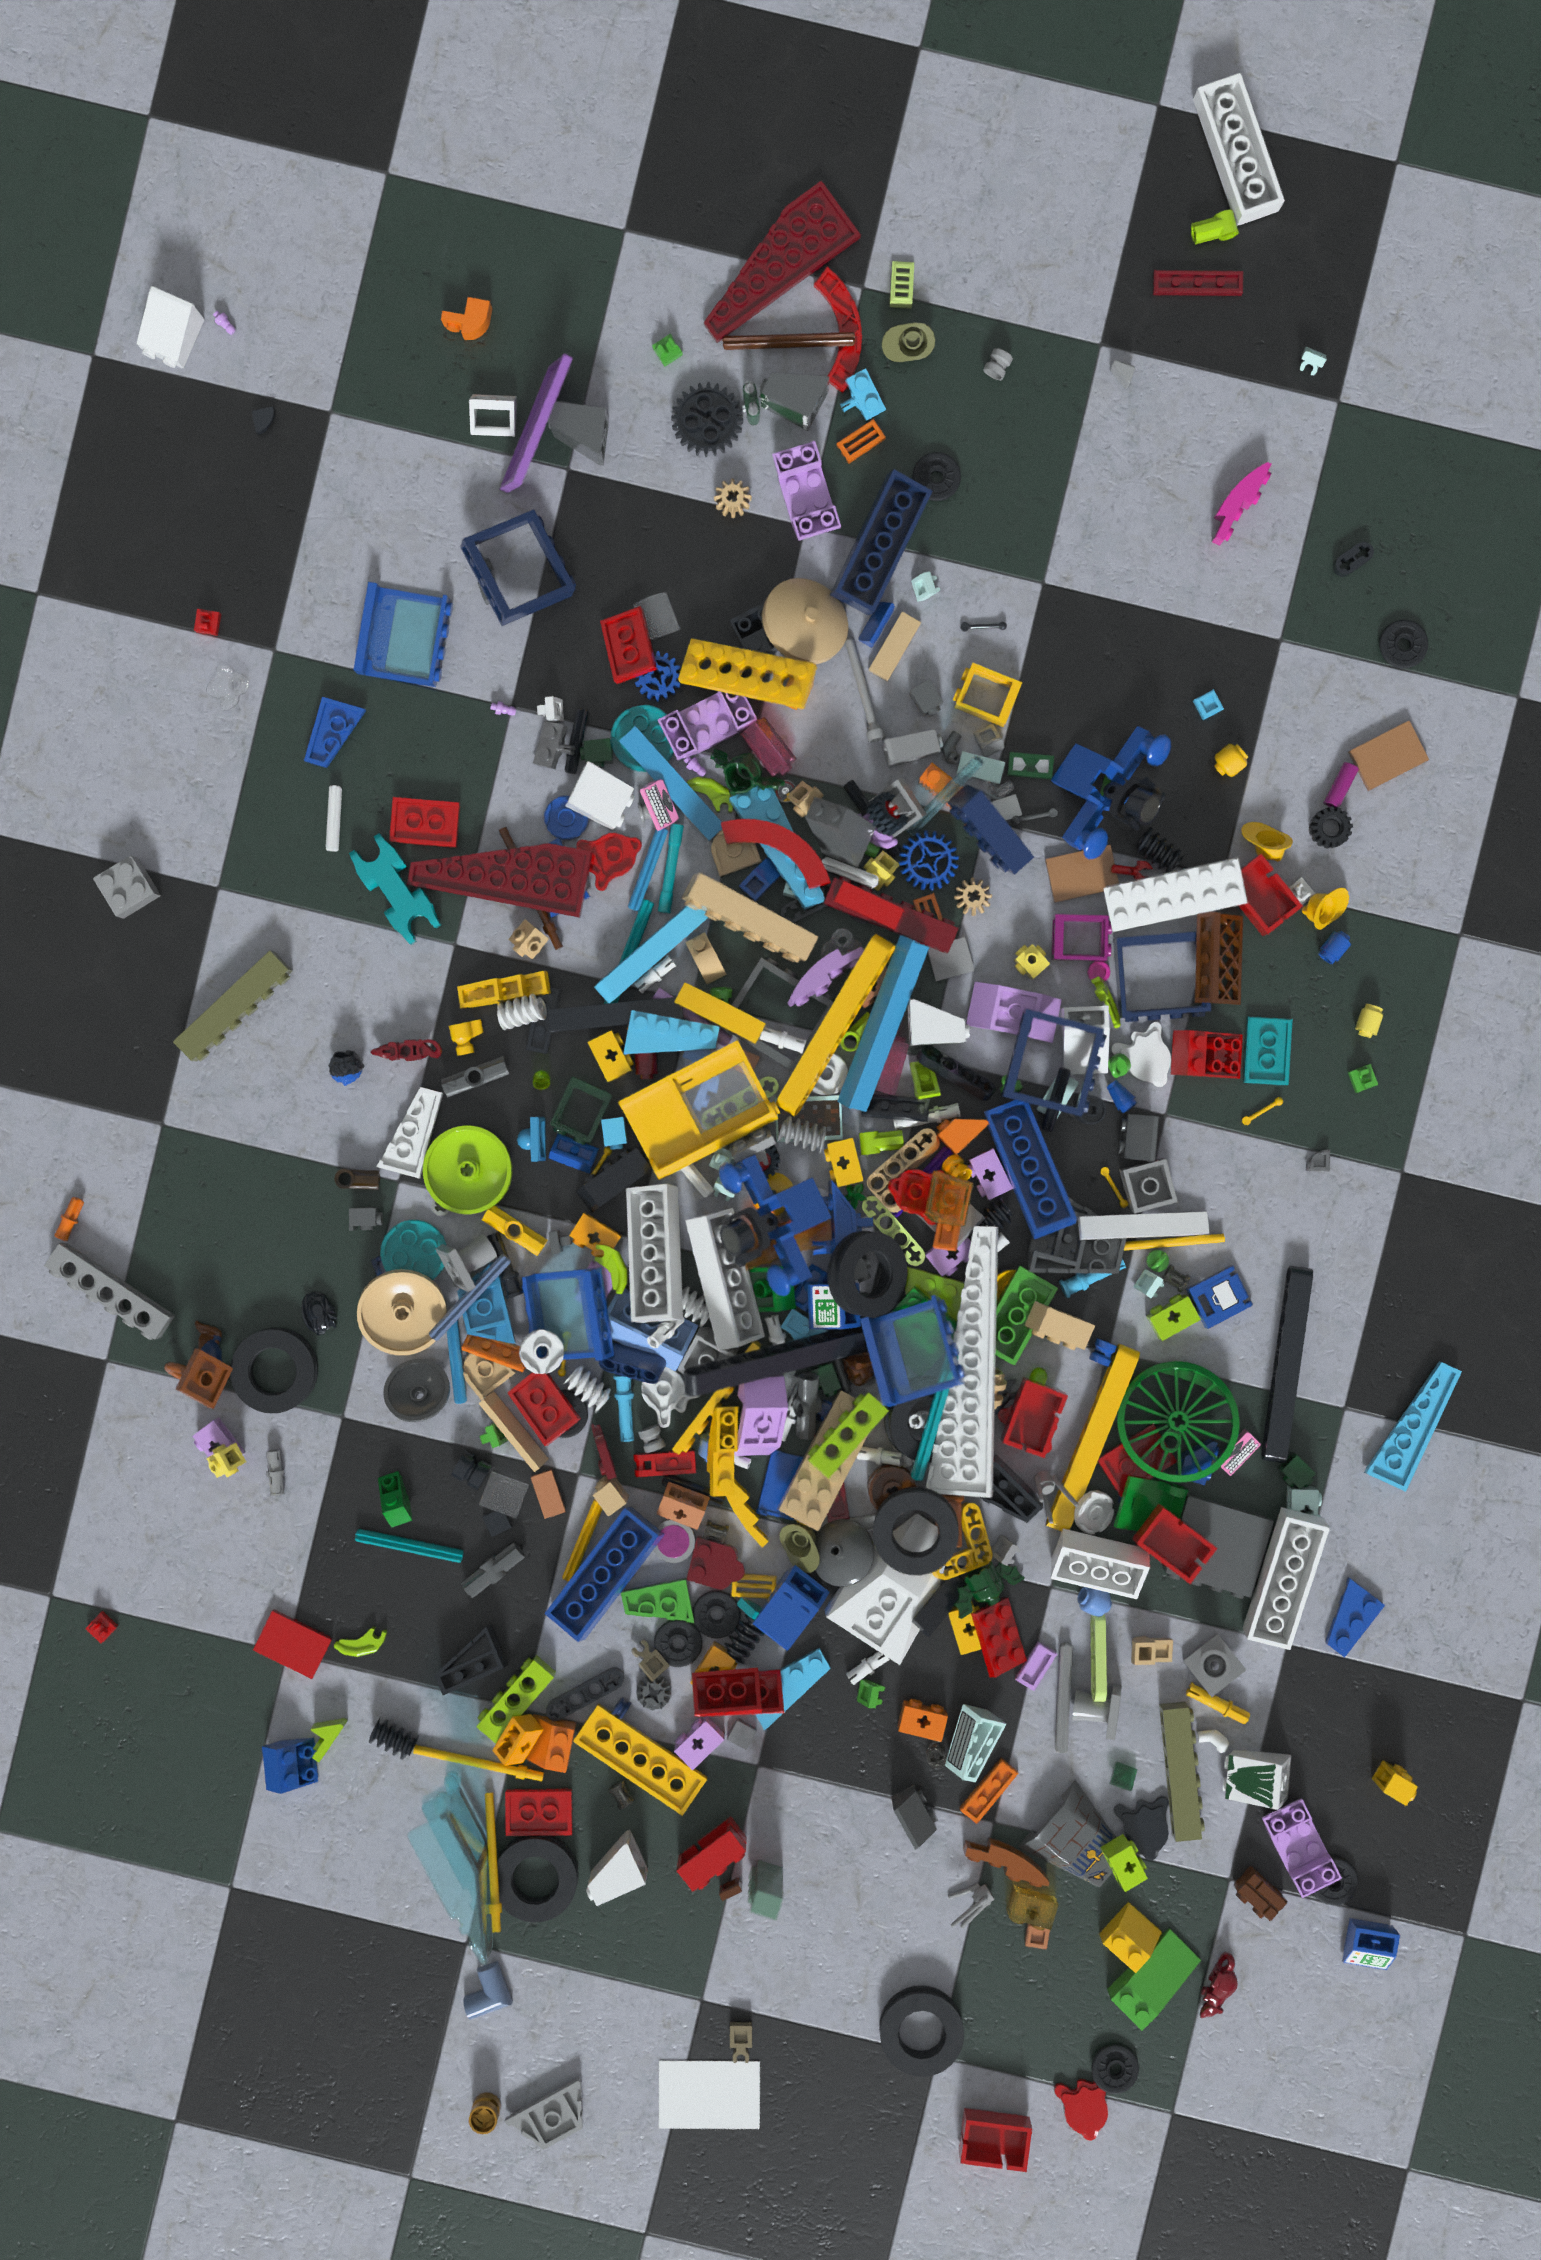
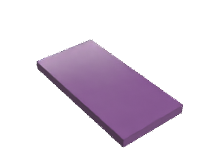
[499,354,572,493]

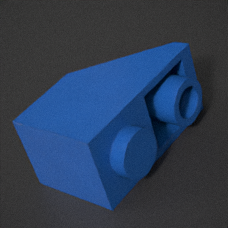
[739,857,781,903]
[1176,1438,1219,1485]

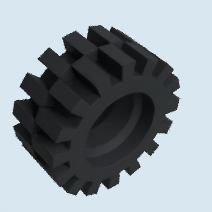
[1309,807,1353,849]

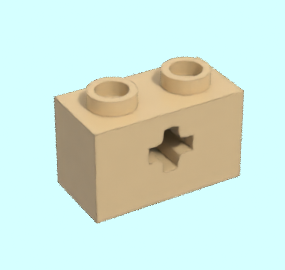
[593,1476,629,1517]

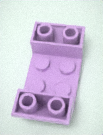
[772,441,841,541]
[658,691,757,760]
[966,982,1062,1043]
[734,1375,788,1456]
[1262,1798,1342,1898]

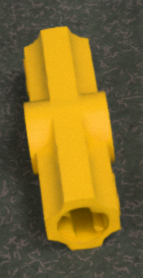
[482,1206,548,1256]

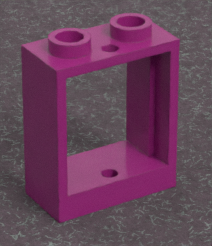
[1051,914,1112,961]

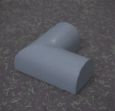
[463,1961,513,2020]

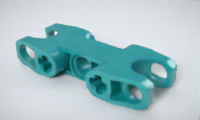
[349,833,441,945]

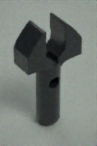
[994,1379,1019,1416]

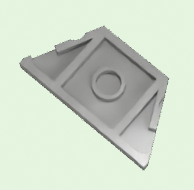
[505,2077,583,2150]

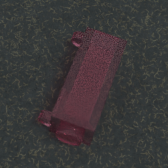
[740,717,797,777]
[875,1036,909,1096]

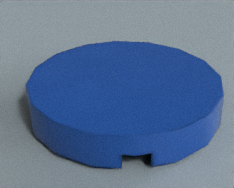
[544,796,588,840]

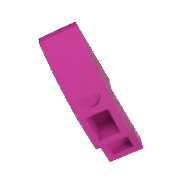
[1212,462,1272,546]

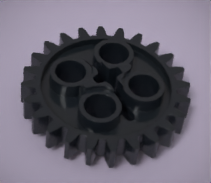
[671,382,743,457]

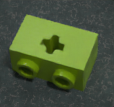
[1146,1294,1201,1341]
[1100,1834,1148,1892]

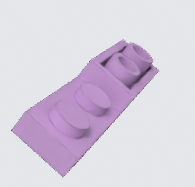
[788,946,864,1007]

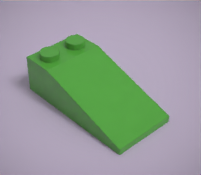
[995,1266,1058,1366]
[1107,1928,1201,2031]

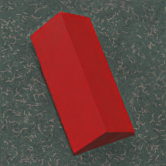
[692,1667,784,1717]

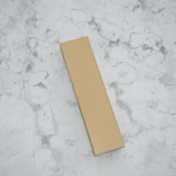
[479,1391,549,1472]

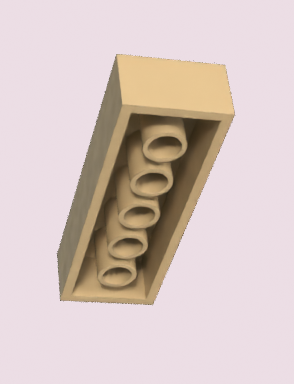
[681,873,818,963]
[777,1391,868,1531]

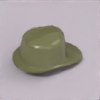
[882,322,935,362]
[780,1523,820,1573]

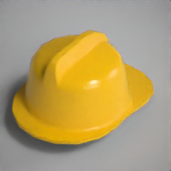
[1241,822,1293,862]
[1302,887,1349,930]

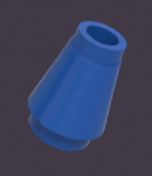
[1106,1080,1137,1114]

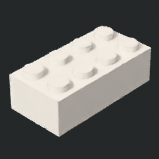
[1051,1529,1150,1599]

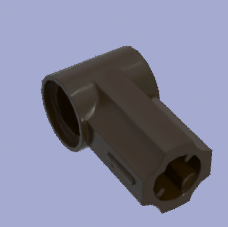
[334,1169,380,1190]

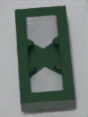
[1007,752,1054,779]

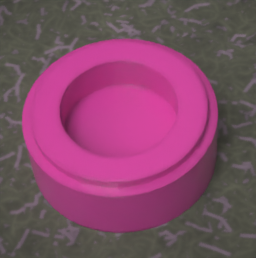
[1087,961,1110,981]

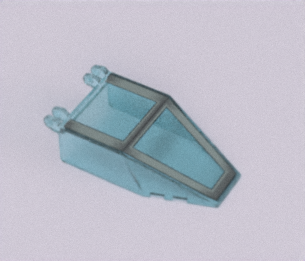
[408,1771,493,1966]

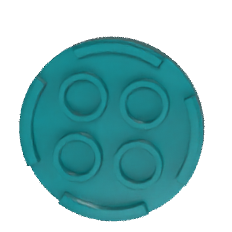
[611,705,674,772]
[380,1220,447,1280]

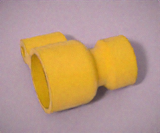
[449,1019,483,1056]

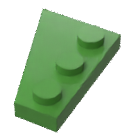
[621,1578,695,1623]

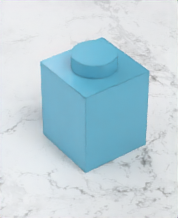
[601,1117,628,1150]

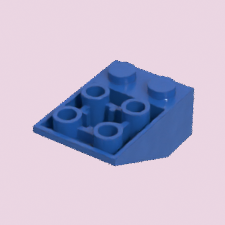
[752,1565,830,1651]

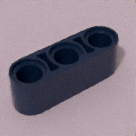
[599,1343,667,1384]

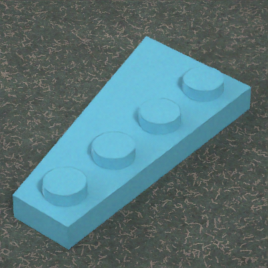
[623,1010,719,1055]
[755,1647,831,1731]

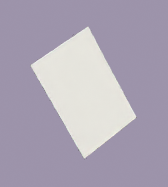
[659,2061,760,2129]

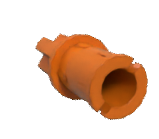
[54,1197,84,1241]

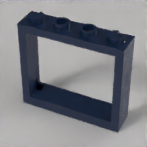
[460,509,576,626]
[1113,932,1211,1022]
[1001,1009,1107,1116]

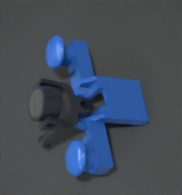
[1051,726,1171,860]
[719,1155,832,1296]

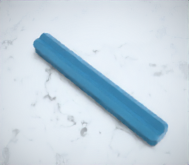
[628,828,668,911]
[447,1320,467,1404]

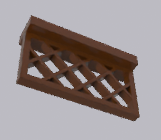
[1195,912,1243,1005]

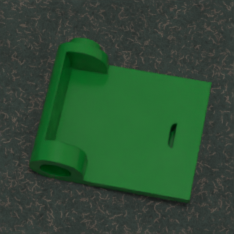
[1114,1476,1189,1531]

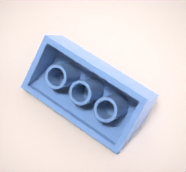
[608,1288,699,1371]

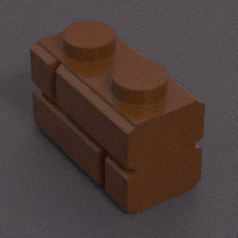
[1234,1866,1288,1921]

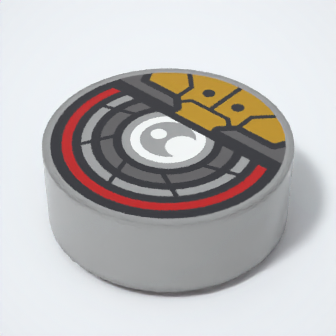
[775,780,796,803]

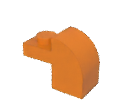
[441,297,492,340]

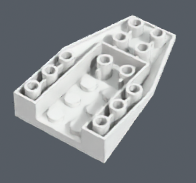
[824,1512,945,1665]

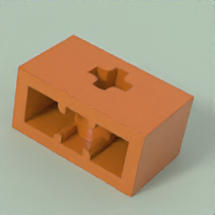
[897,1699,948,1742]

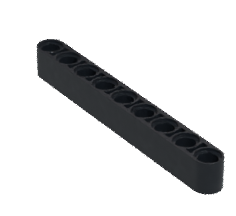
[1261,1266,1313,1463]
[683,1324,868,1396]

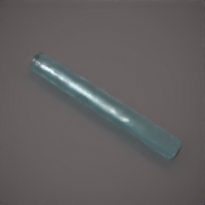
[906,755,984,836]

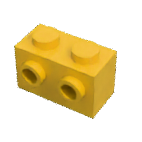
[1372,1760,1418,1806]

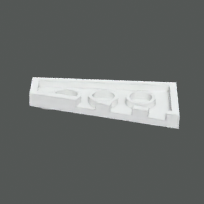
[376,1087,443,1178]

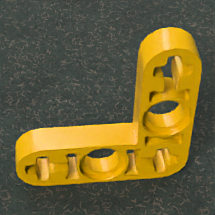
[933,1502,993,1580]

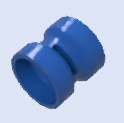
[1089,1338,1118,1367]

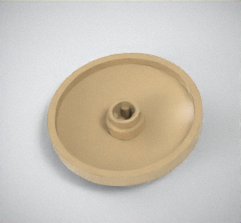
[762,578,848,664]
[357,1269,447,1355]

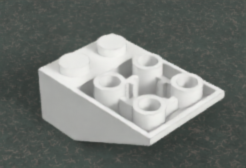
[1060,1006,1109,1075]

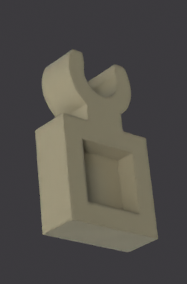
[631,1640,670,1681]
[730,2022,752,2063]

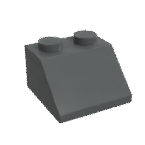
[1118,1114,1159,1161]
[891,1784,938,1850]

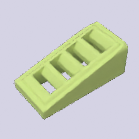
[889,261,915,309]

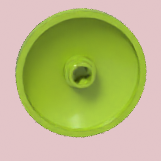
[423,1126,512,1214]

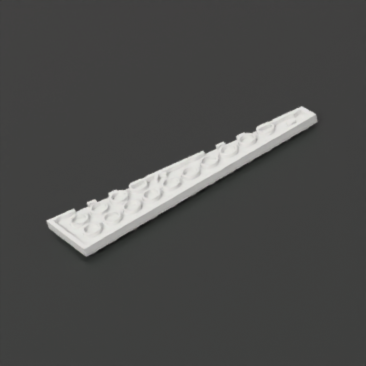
[926,1226,998,1498]

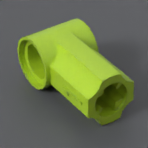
[1191,210,1239,245]
[840,1012,870,1052]
[859,1130,904,1155]

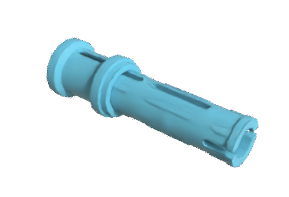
[1059,1259,1126,1299]
[613,1374,634,1442]

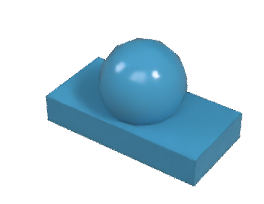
[517,1117,546,1162]

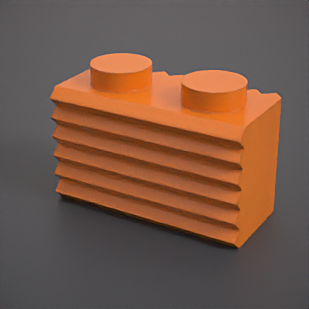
[918,763,963,809]

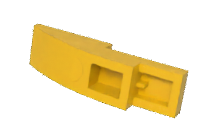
[707,1406,738,1497]

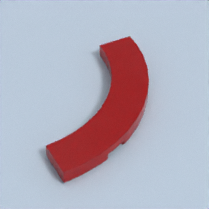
[814,266,862,393]
[721,819,831,890]

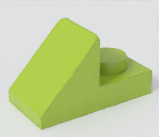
[909,1061,940,1099]
[310,1718,348,1762]

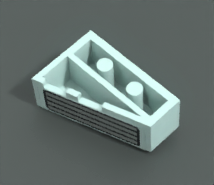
[945,1704,1006,1782]

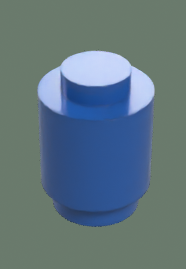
[1318,931,1351,965]

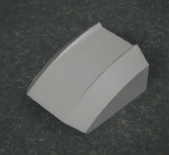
[677,1327,739,1375]

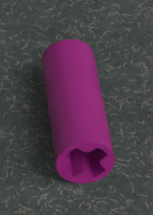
[1323,762,1359,808]

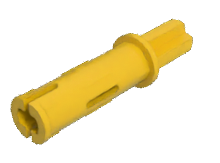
[1186,1682,1250,1724]

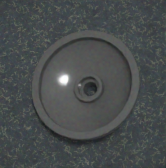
[383,1359,450,1422]
[815,1519,874,1587]

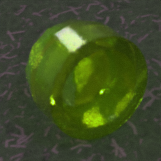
[532,1070,550,1090]
[1029,1367,1048,1385]

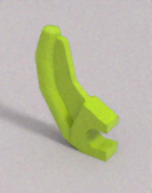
[686,777,733,813]
[1091,977,1121,1028]
[595,1244,627,1294]
[334,1626,387,1657]

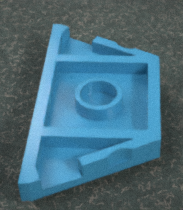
[457,1262,516,1344]

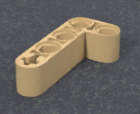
[867,1128,940,1213]

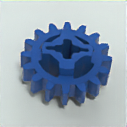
[635,651,681,701]

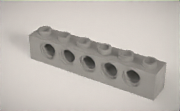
[44,1242,175,1340]

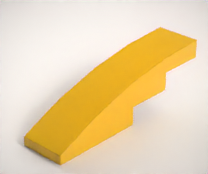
[457,971,551,1009]
[674,982,766,1044]
[726,1478,769,1548]

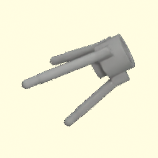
[1034,1471,1079,1524]
[948,1883,995,1929]

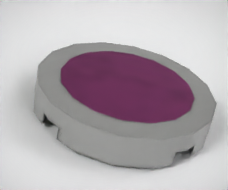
[653,1519,696,1563]

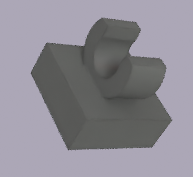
[548,1230,572,1254]

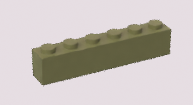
[173,950,292,1061]
[1159,1702,1205,1842]

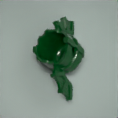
[710,748,786,796]
[954,1560,1025,1619]

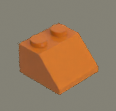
[936,1119,989,1154]
[526,1714,577,1773]

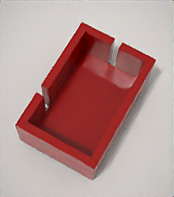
[1238,854,1303,936]
[1000,1377,1068,1458]
[1132,1503,1218,1584]
[676,1816,747,1892]
[958,2108,1032,2172]

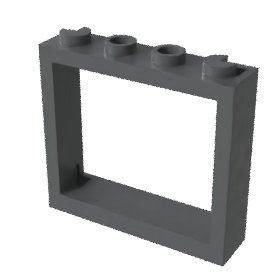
[720,957,835,1071]

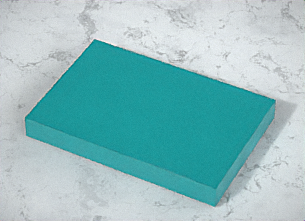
[1243,1016,1293,1085]

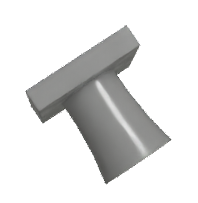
[435,1234,498,1292]
[1183,1634,1246,1697]
[1072,1684,1122,1740]

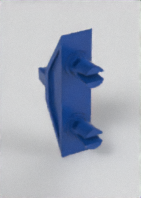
[811,1180,873,1255]

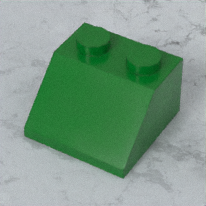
[748,1264,796,1312]

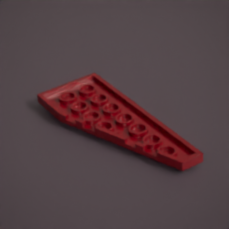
[704,181,861,343]
[407,843,593,918]

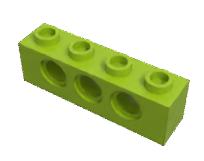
[807,1393,889,1478]
[476,1655,556,1744]

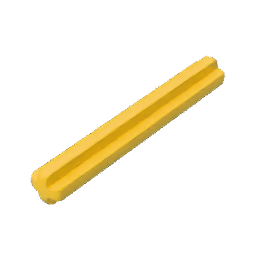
[562,1499,603,1582]

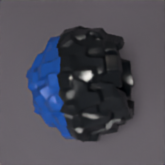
[328,1050,365,1086]

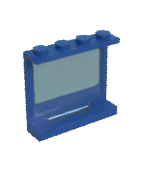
[353,582,453,687]
[522,1268,614,1361]
[860,1295,966,1407]

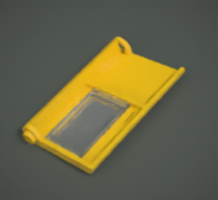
[618,1040,780,1180]

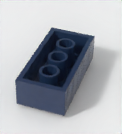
[947,784,1034,875]

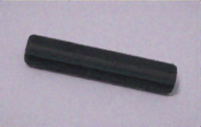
[564,708,588,774]
[1042,1067,1071,1132]
[662,1475,725,1507]

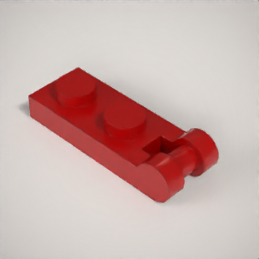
[633,1450,696,1477]

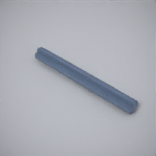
[429,1254,511,1341]

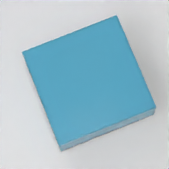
[1193,689,1224,720]

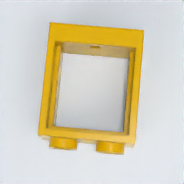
[953,663,1022,728]

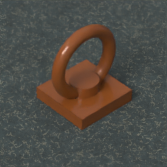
[164,1349,233,1409]

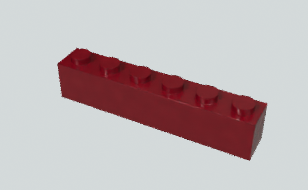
[824,876,959,954]

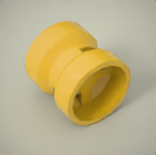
[942,1154,972,1184]

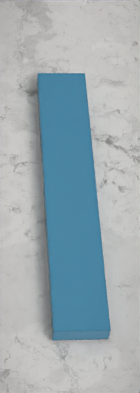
[619,726,722,841]

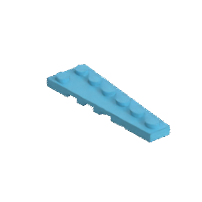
[729,786,825,910]
[1364,1361,1462,1492]

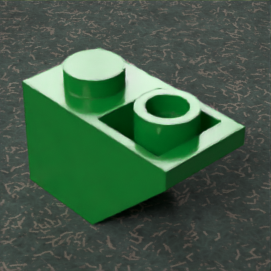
[378,1471,412,1528]

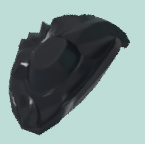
[301,1291,337,1336]

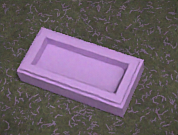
[1015,1641,1057,1691]

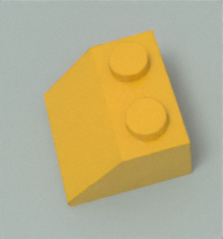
[1099,1902,1162,1973]

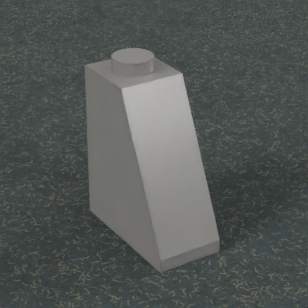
[882,729,943,768]

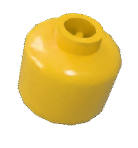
[1214,744,1248,777]

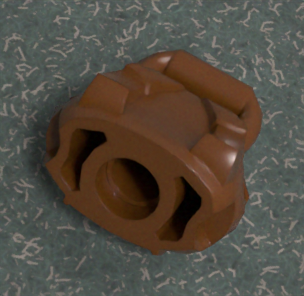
[843,1351,875,1386]

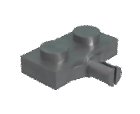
[533,721,576,770]

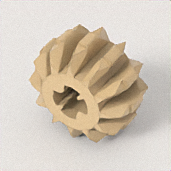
[714,478,752,518]
[954,878,992,916]

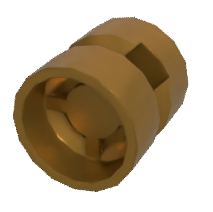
[469,2092,501,2134]

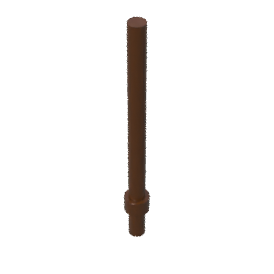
[499,827,563,950]

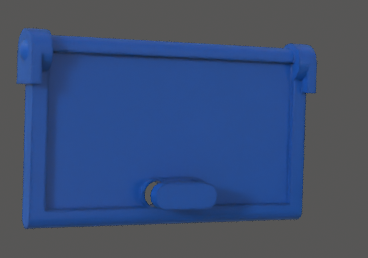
[755,1449,804,1520]

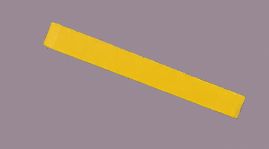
[776,934,896,1117]
[1046,1343,1140,1532]

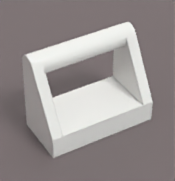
[469,394,517,437]

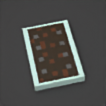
[775,1095,843,1142]

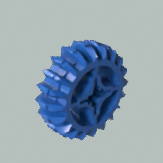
[899,831,959,891]

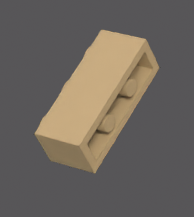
[1024,1301,1095,1351]

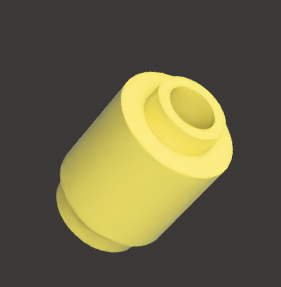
[1355,1004,1383,1038]

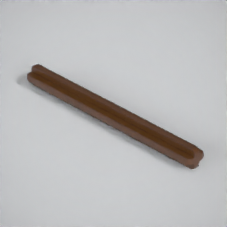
[723,332,855,350]

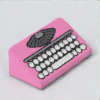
[640,779,679,831]
[1214,1429,1261,1476]

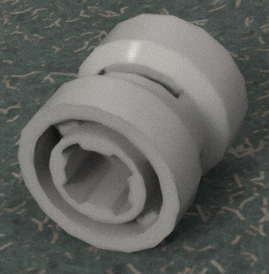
[983,348,1013,381]
[638,1424,666,1453]

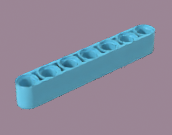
[594,906,708,1004]

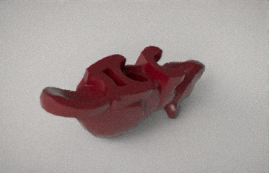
[370,1039,442,1061]
[1200,1951,1238,2019]

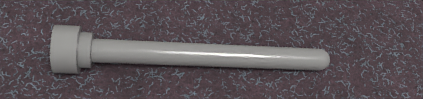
[845,638,885,742]

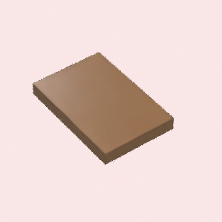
[1348,721,1429,791]
[1045,845,1119,903]

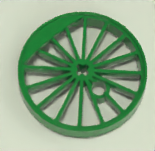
[1117,1361,1240,1482]

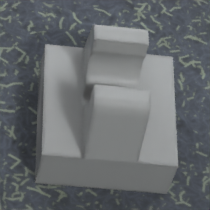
[992,1535,1021,1566]

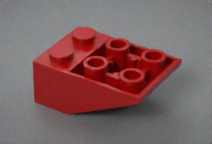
[1171,1030,1243,1079]

